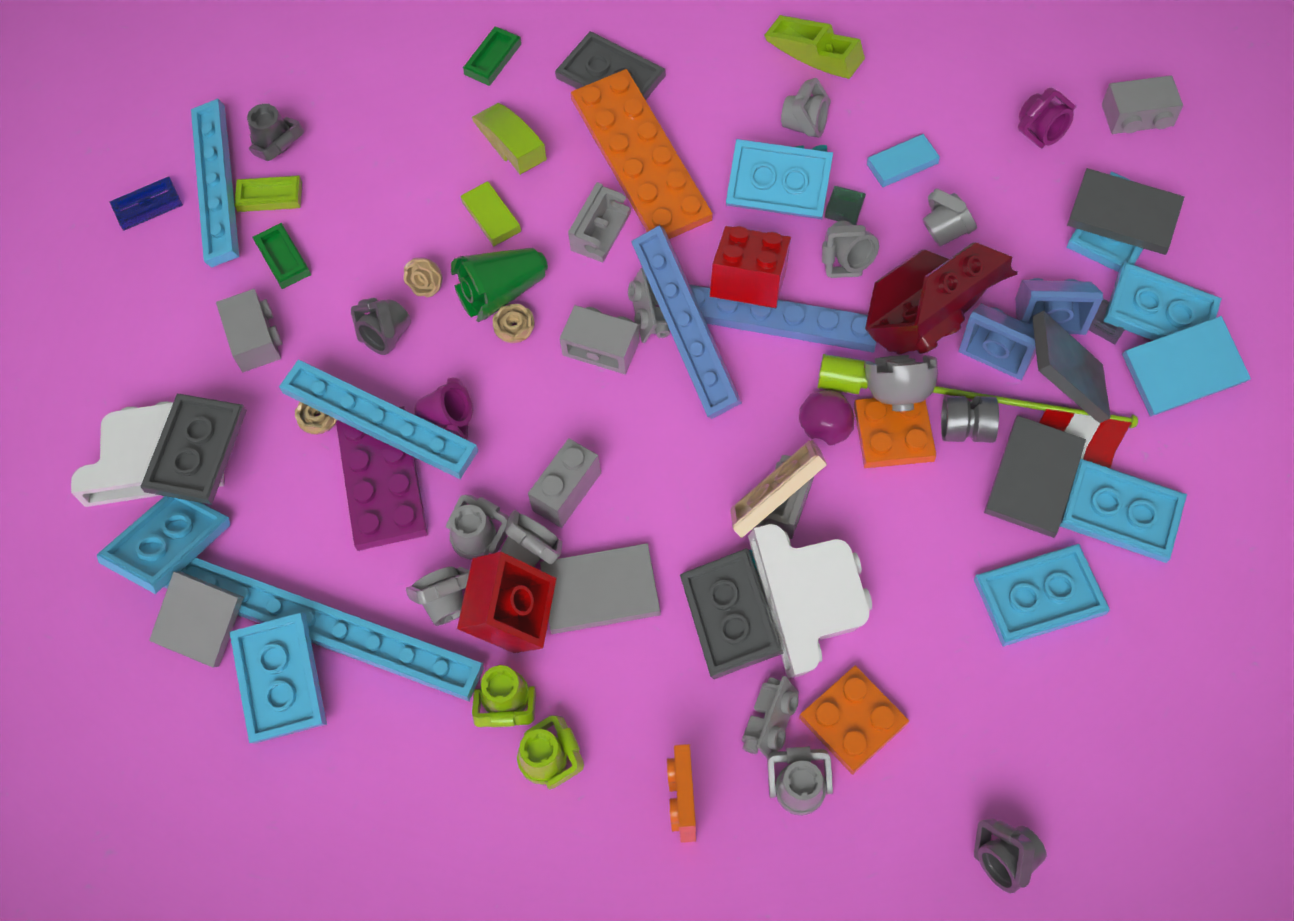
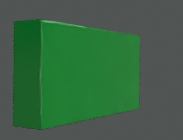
[463,26,522,86]
[252,223,311,289]

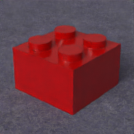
[709,226,791,308]
[457,552,557,653]

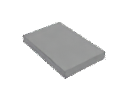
[540,543,661,634]

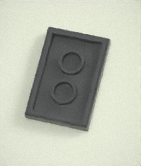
[555,31,666,100]
[1067,168,1185,255]
[1033,311,1111,423]
[140,393,247,505]
[984,415,1086,538]
[680,548,784,679]

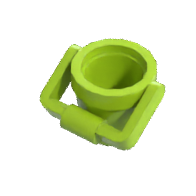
[472,665,536,727]
[517,715,584,789]

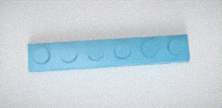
[191,99,240,268]
[279,360,478,479]

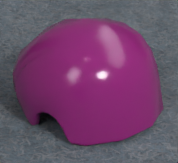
[799,390,855,445]

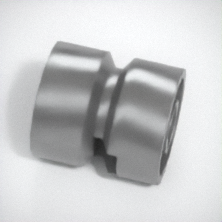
[941,396,999,443]

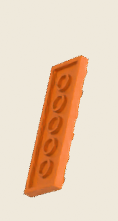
[571,69,713,239]

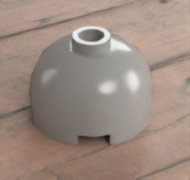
[865,355,938,412]

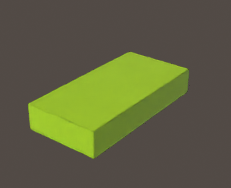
[234,176,302,212]
[460,181,521,246]

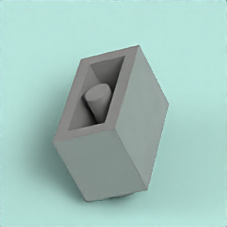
[1102,75,1183,134]
[216,289,282,373]
[560,305,640,375]
[528,438,601,528]

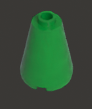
[451,248,548,322]

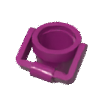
[1018,88,1076,149]
[414,378,473,440]

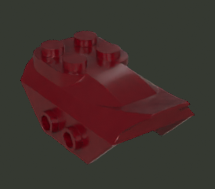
[865,242,1018,355]

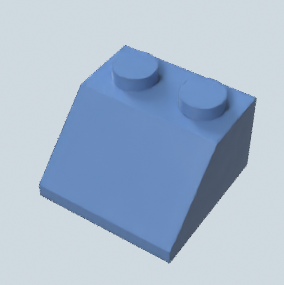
[1015,278,1103,335]
[958,303,1036,381]

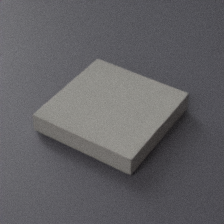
[149,571,244,668]

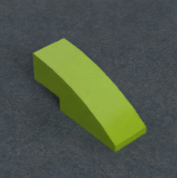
[764,15,865,79]
[472,103,547,175]

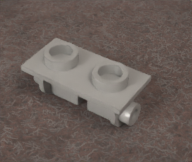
[628,268,670,343]
[741,676,799,758]

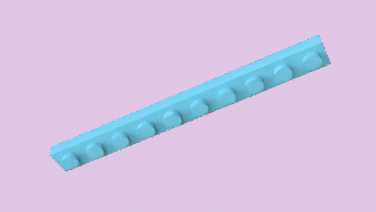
[164,558,484,701]

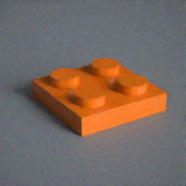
[854,398,936,468]
[799,665,909,775]
[667,744,696,843]

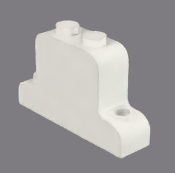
[71,401,224,507]
[748,524,872,679]

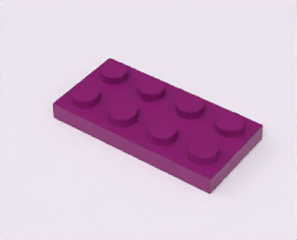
[336,406,428,551]

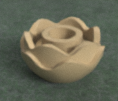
[403,258,443,297]
[493,304,534,343]
[295,402,337,434]

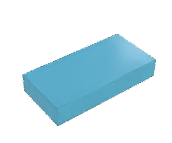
[867,134,940,188]

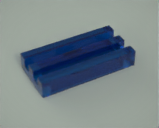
[109,176,183,231]

